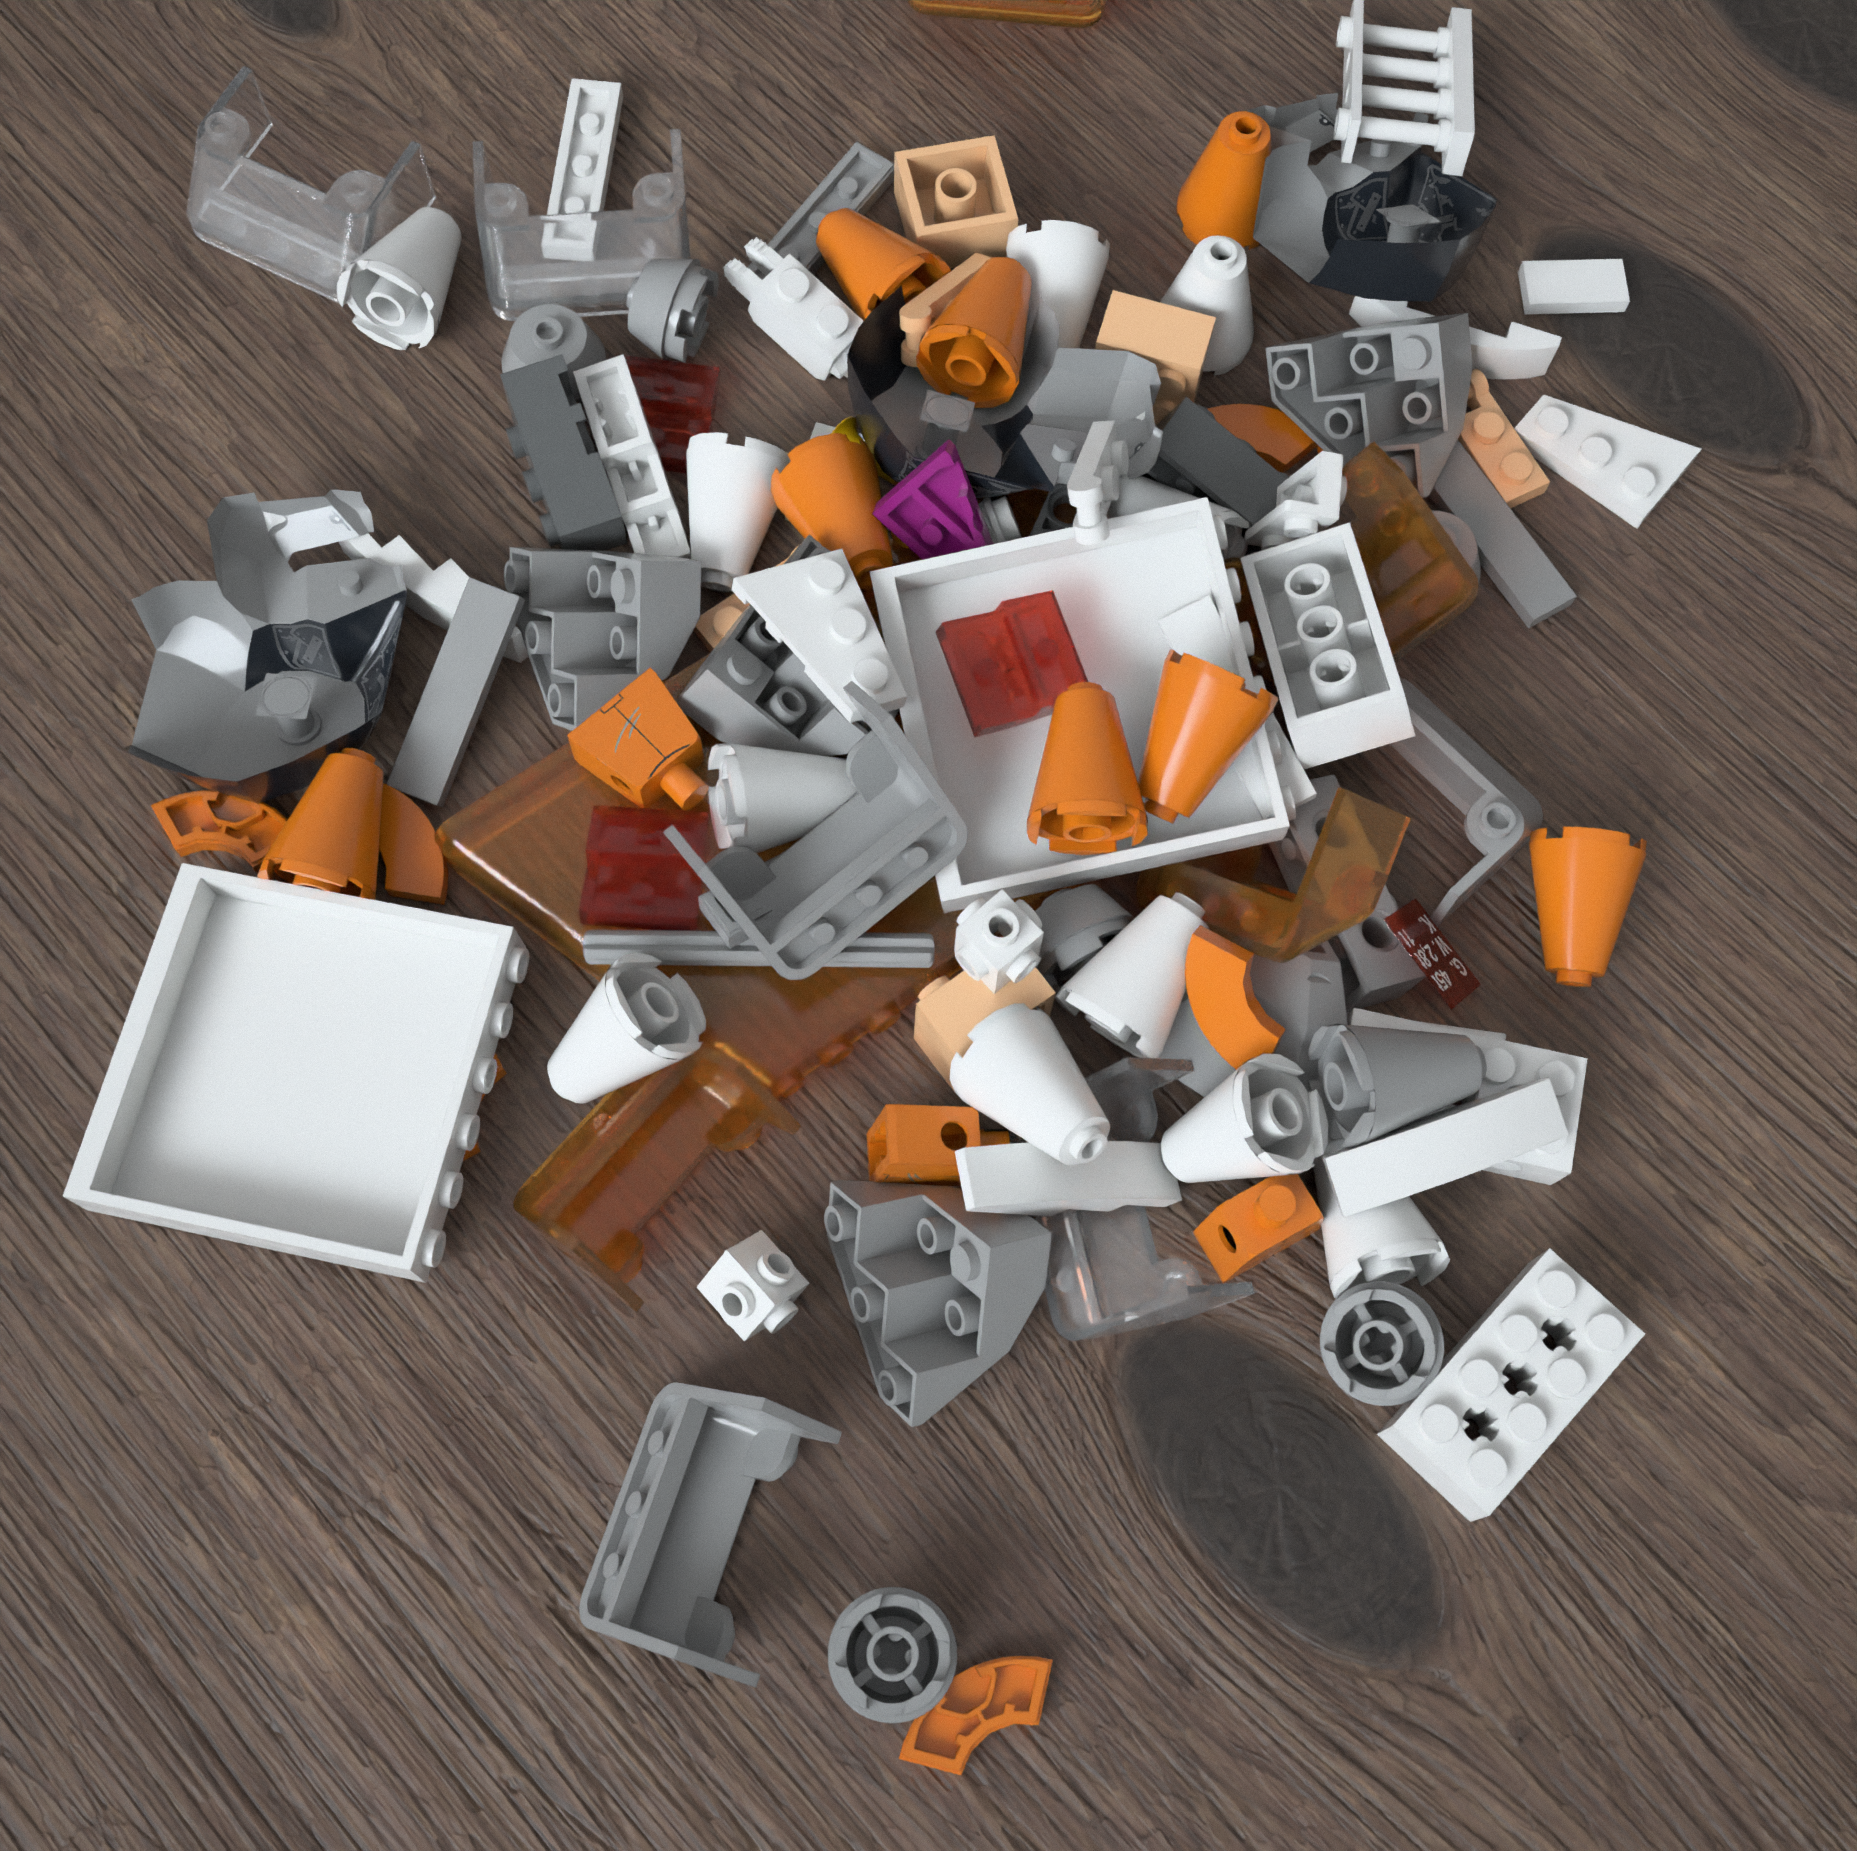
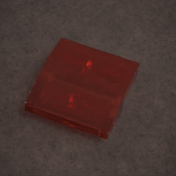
[616,354,720,473]
[935,590,1088,738]
[579,805,709,931]

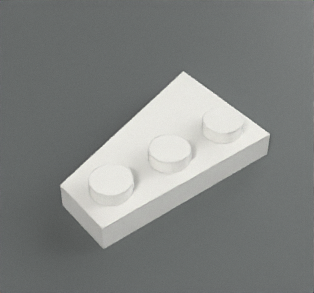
[1514,395,1701,529]
[732,549,907,723]

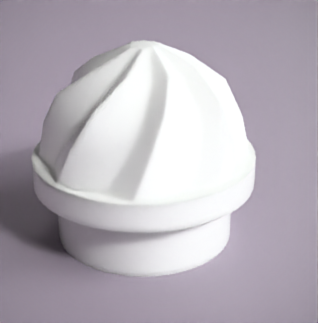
[978,496,1022,544]

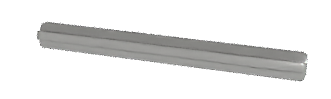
[583,930,935,968]

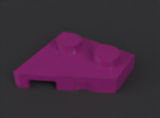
[872,439,994,560]

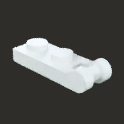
[1067,420,1129,545]

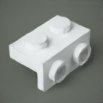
[1244,451,1347,550]

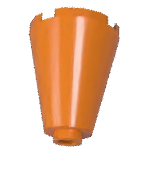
[1176,111,1272,250]
[816,208,952,321]
[916,257,1032,408]
[770,433,893,589]
[1138,649,1278,824]
[1027,682,1148,855]
[257,748,384,900]
[1529,827,1647,987]

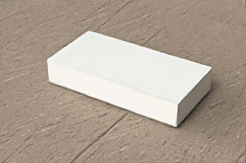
[1518,259,1630,315]

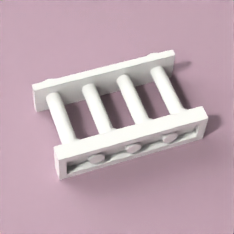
[1333,0,1475,176]

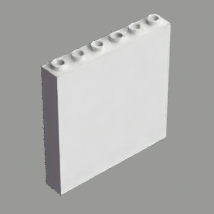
[870,497,1296,913]
[63,863,529,1283]

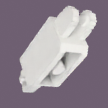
[723,237,863,381]

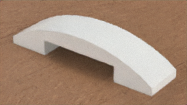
[1349,296,1562,379]

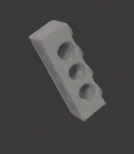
[1268,774,1427,1012]

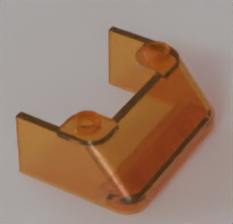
[1136,787,1411,963]
[513,1045,801,1312]

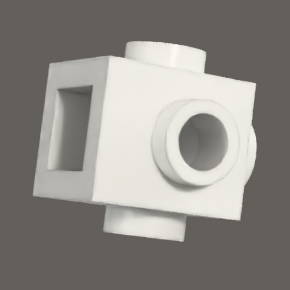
[954,889,1044,994]
[697,1230,810,1341]

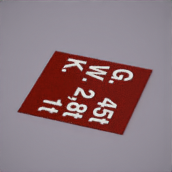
[1383,898,1481,1009]

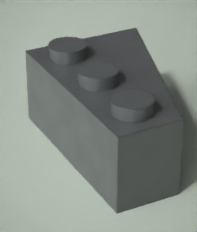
[500,354,627,551]
[1121,397,1290,556]

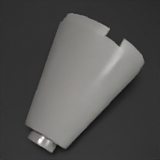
[1308,1024,1487,1147]

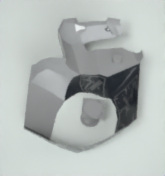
[1247,93,1497,301]
[847,285,1163,498]
[108,489,407,804]

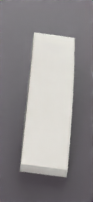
[573,354,691,559]
[339,533,528,663]
[1322,1077,1569,1217]
[955,1141,1182,1216]

